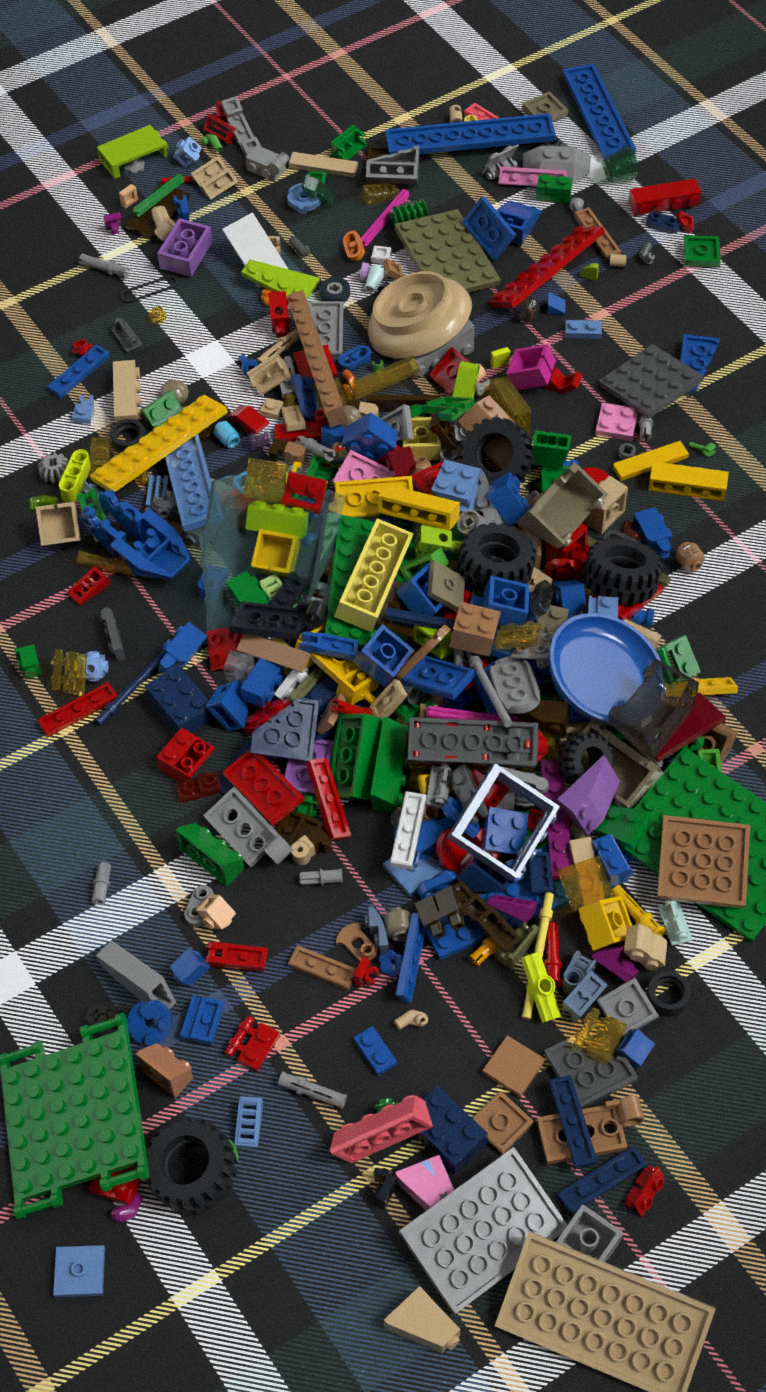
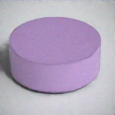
[359,262,370,281]

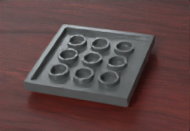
[599,344,703,418]

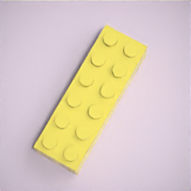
[334,519,414,632]

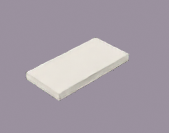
[222,212,288,288]

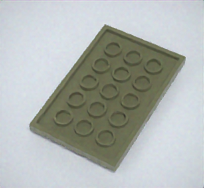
[394,209,501,293]

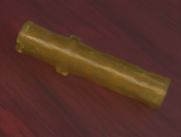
[77,550,134,577]

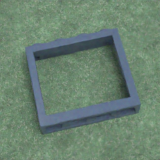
[447,763,560,881]

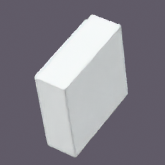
[371,246,391,264]

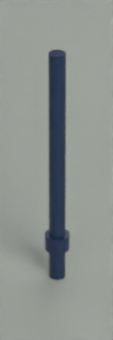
[95,650,164,726]

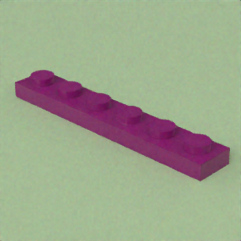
[540,759,574,880]

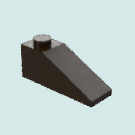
[508,700,570,735]

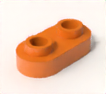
[343,231,365,261]

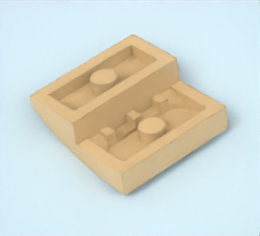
[191,155,238,200]

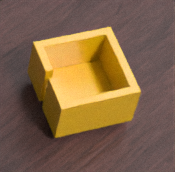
[251,529,301,578]

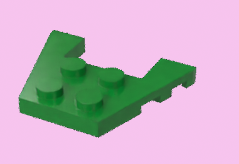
[410,396,475,421]

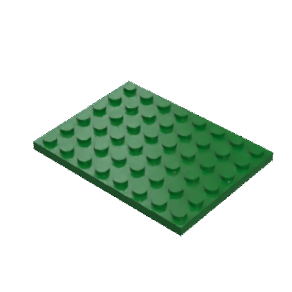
[617,747,766,943]

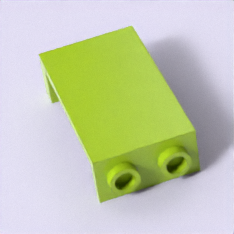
[97,125,168,179]

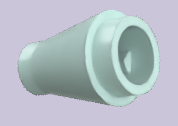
[364,265,385,292]

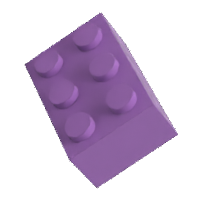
[157,218,212,277]

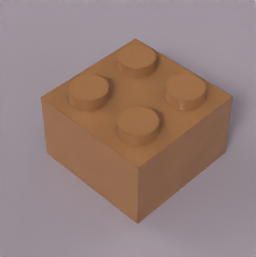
[449,602,501,656]

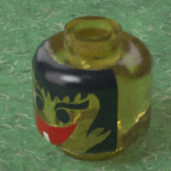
[329,442,350,471]

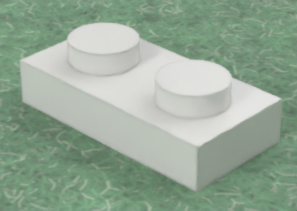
[274,667,309,700]

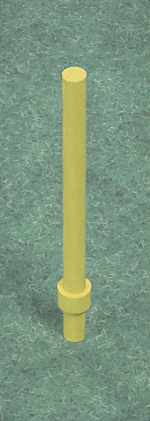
[522,893,554,1020]

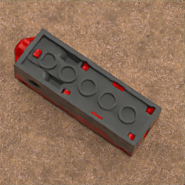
[407,717,547,769]

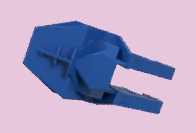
[79,490,191,580]

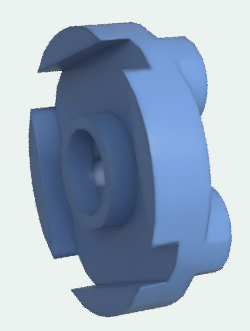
[287,183,321,214]

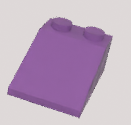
[557,755,620,835]

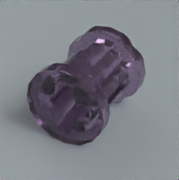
[249,431,271,452]

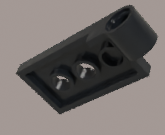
[229,600,328,640]

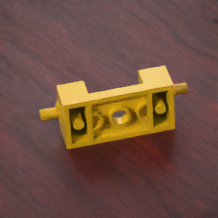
[295,622,379,705]

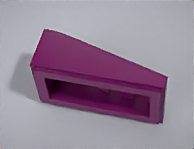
[487,894,538,922]

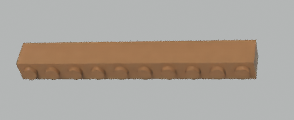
[287,290,348,428]

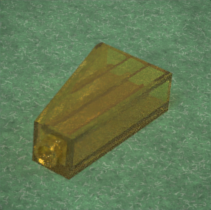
[345,355,420,401]
[489,376,531,436]

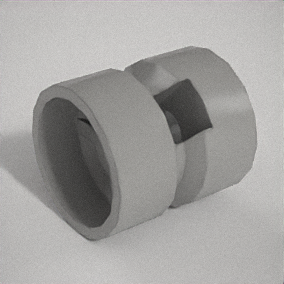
[457,510,489,535]

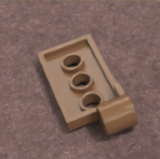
[537,1095,645,1165]

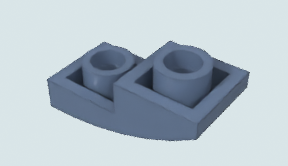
[365,906,389,955]

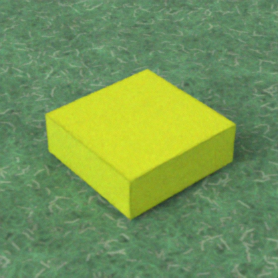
[491,347,510,369]

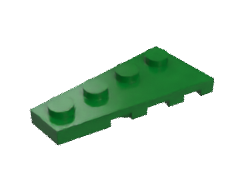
[571,805,650,850]

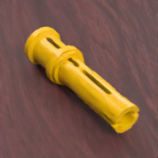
[610,885,666,936]

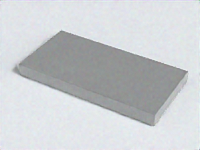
[308,301,344,358]

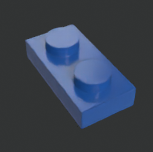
[354,1026,397,1076]

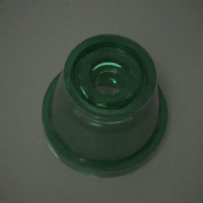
[602,145,640,183]

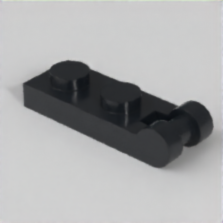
[269,571,310,607]

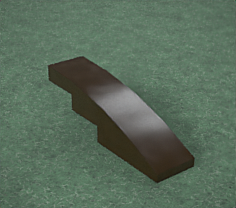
[453,880,522,953]

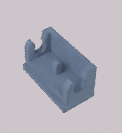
[561,970,608,1024]

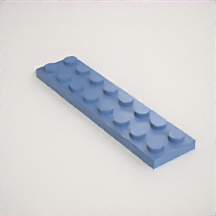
[165,434,222,532]

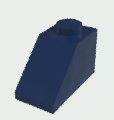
[456,856,509,893]

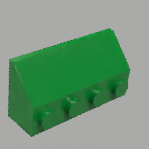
[331,713,383,801]
[371,717,409,813]

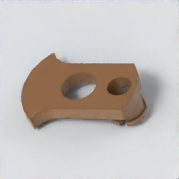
[336,923,378,962]

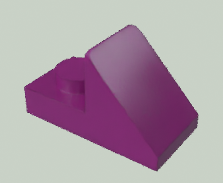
[591,944,639,982]

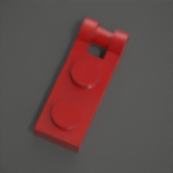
[204,942,268,972]

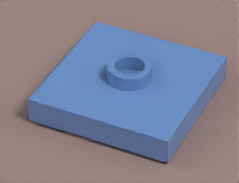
[383,856,444,897]
[53,1245,105,1298]

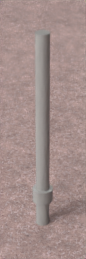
[465,651,512,727]

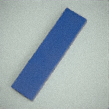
[47,344,110,399]
[396,913,426,1004]

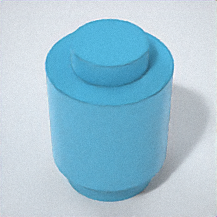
[213,421,240,449]

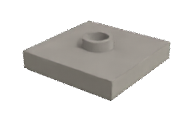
[596,978,659,1040]

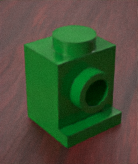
[14,644,42,678]

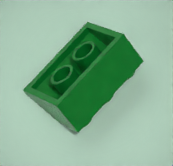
[176,823,244,887]

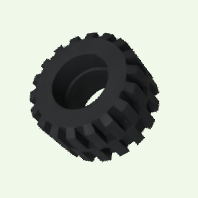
[556,733,615,785]

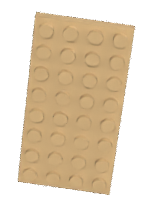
[495,1231,716,1392]

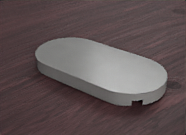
[490,657,540,713]

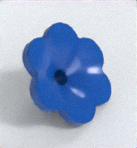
[379,950,403,977]

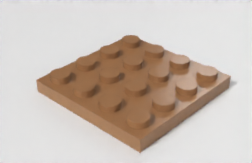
[657,815,750,909]

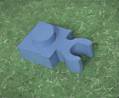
[72,394,95,424]

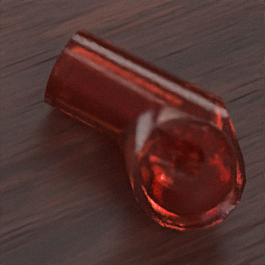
[623,520,642,542]

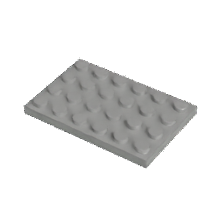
[398,1147,568,1314]

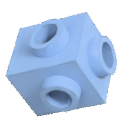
[173,136,202,168]
[77,651,108,681]

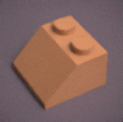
[136,1043,193,1098]

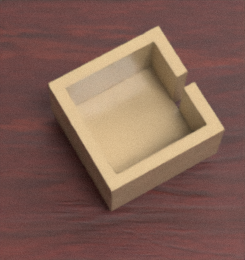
[36,502,81,546]

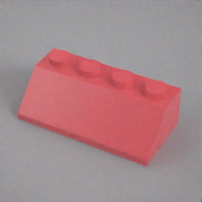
[330,1095,433,1163]

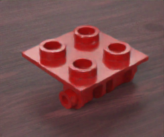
[207,627,247,671]

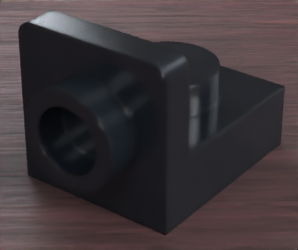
[373,1168,397,1210]

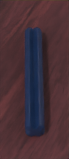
[384,607,456,631]

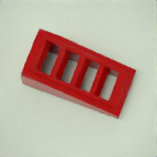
[67,566,111,606]

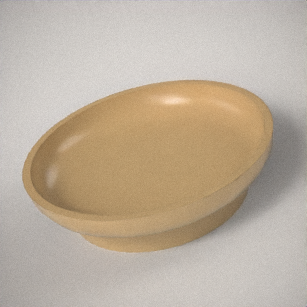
[368,271,472,358]

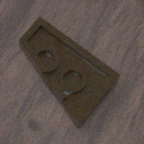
[374,579,414,643]

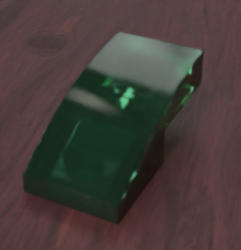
[301,175,334,207]

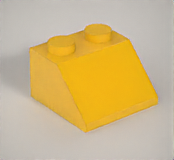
[579,896,632,951]

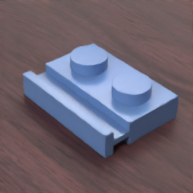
[588,596,618,618]

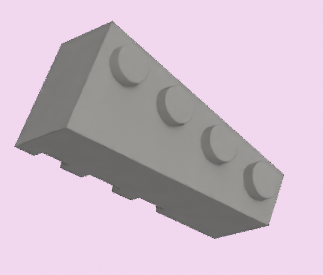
[401,319,475,380]

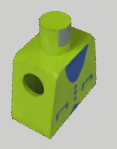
[415,525,462,560]

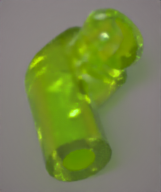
[29,495,58,509]

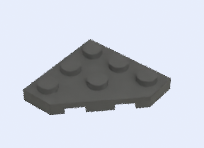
[544,1041,638,1109]

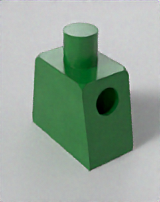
[532,430,571,468]

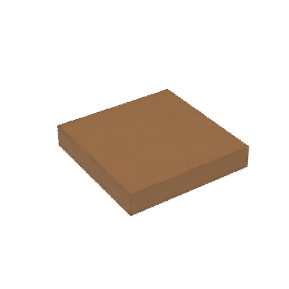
[482,1035,546,1098]
[472,1090,534,1155]

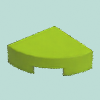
[579,263,599,281]

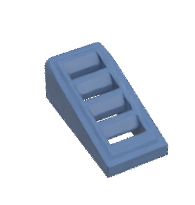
[235,1096,263,1149]

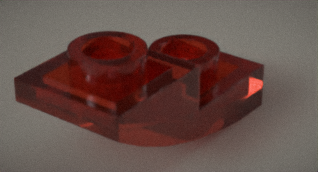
[176,771,221,803]

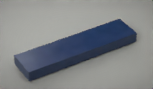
[549,1075,598,1169]
[556,1145,648,1216]

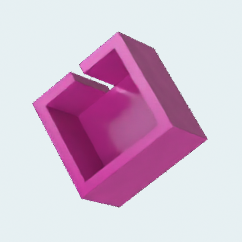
[506,344,556,390]

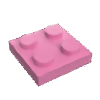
[595,403,638,441]

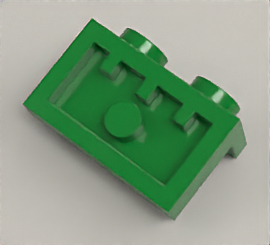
[140,390,184,429]

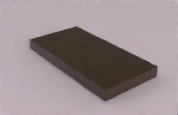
[125,183,190,241]

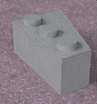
[366,145,420,185]

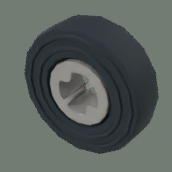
[319,277,350,303]

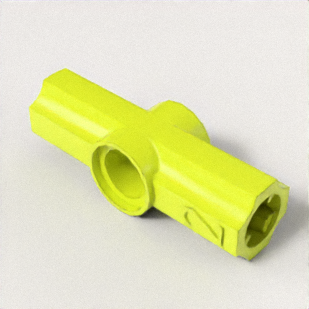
[521,952,561,1023]

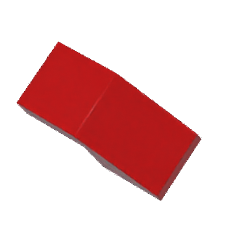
[539,367,583,394]
[227,405,270,434]

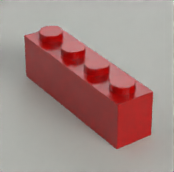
[628,178,702,216]

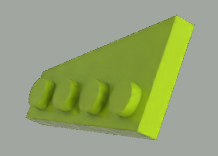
[241,259,320,300]

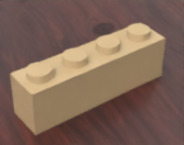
[113,360,141,423]

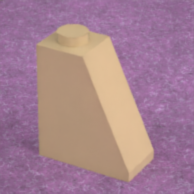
[384,1286,460,1353]

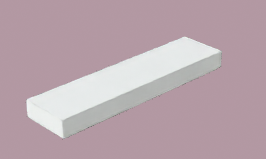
[390,791,427,870]

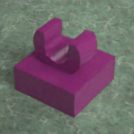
[103,212,122,235]

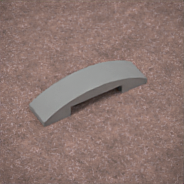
[221,96,261,156]

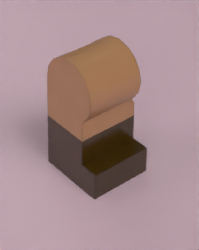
[269,438,306,465]

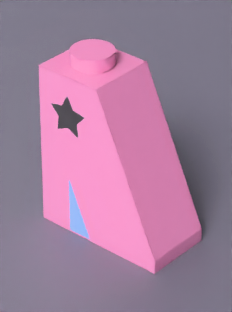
[395,1155,454,1210]

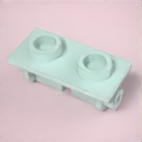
[658,900,693,945]

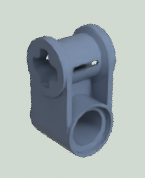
[562,951,597,995]

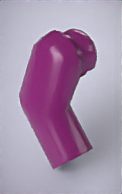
[111,1193,143,1222]

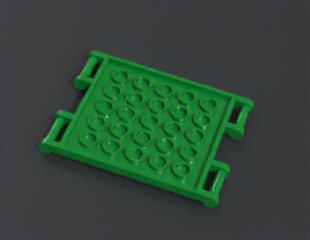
[0,1013,149,1220]

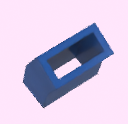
[616,1029,655,1069]

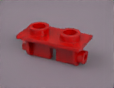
[625,1166,665,1217]

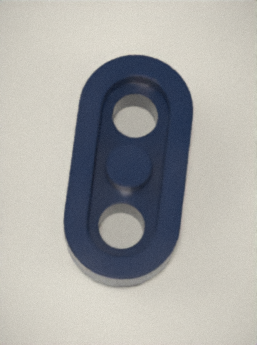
[646,212,680,234]

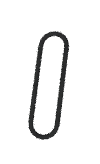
[120,275,178,303]

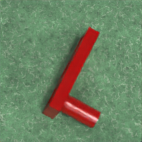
[275,409,329,442]

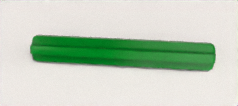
[132,174,184,217]

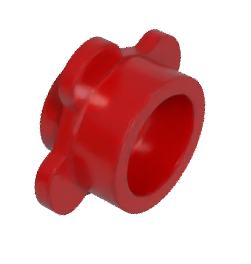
[71,339,92,356]

